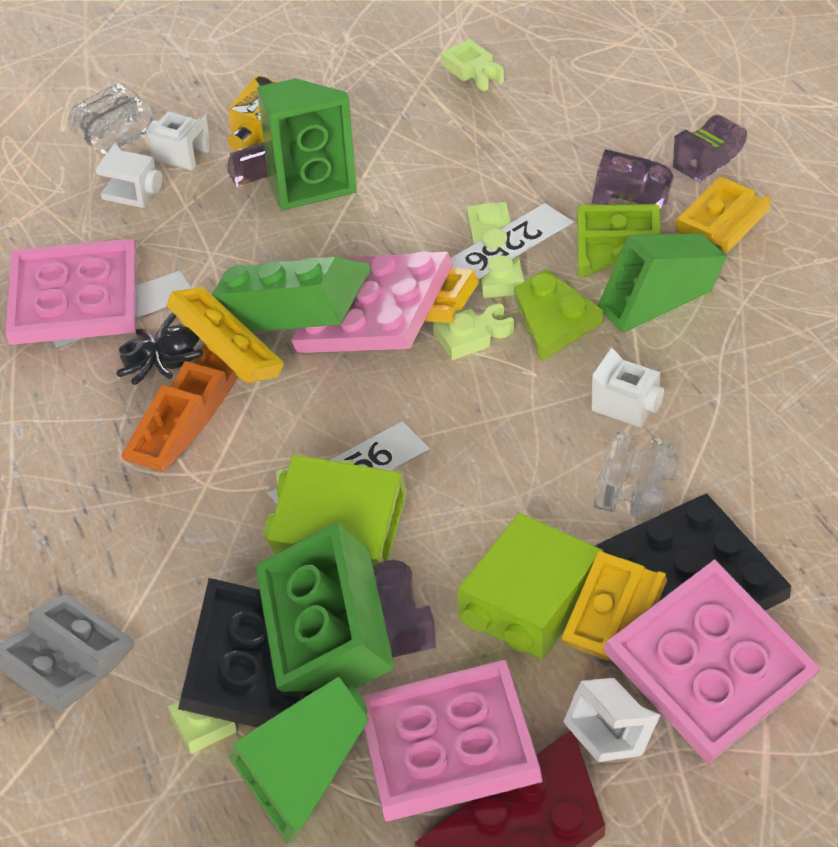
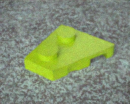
[577,204,661,277]
[514,269,603,361]

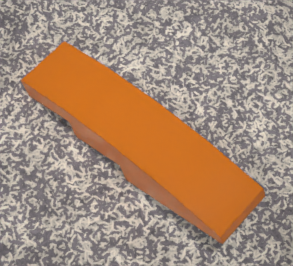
[121,343,238,472]

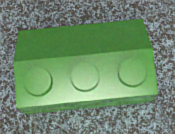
[257,78,357,211]
[212,257,371,332]
[256,522,395,692]

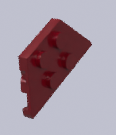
[415,730,605,847]

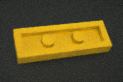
[166,287,284,384]

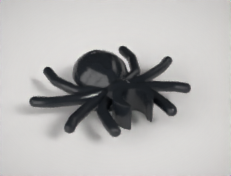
[116,312,203,385]

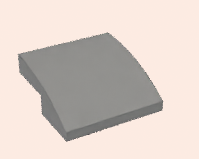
[0,593,133,713]

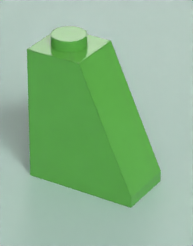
[598,233,727,331]
[228,676,369,845]

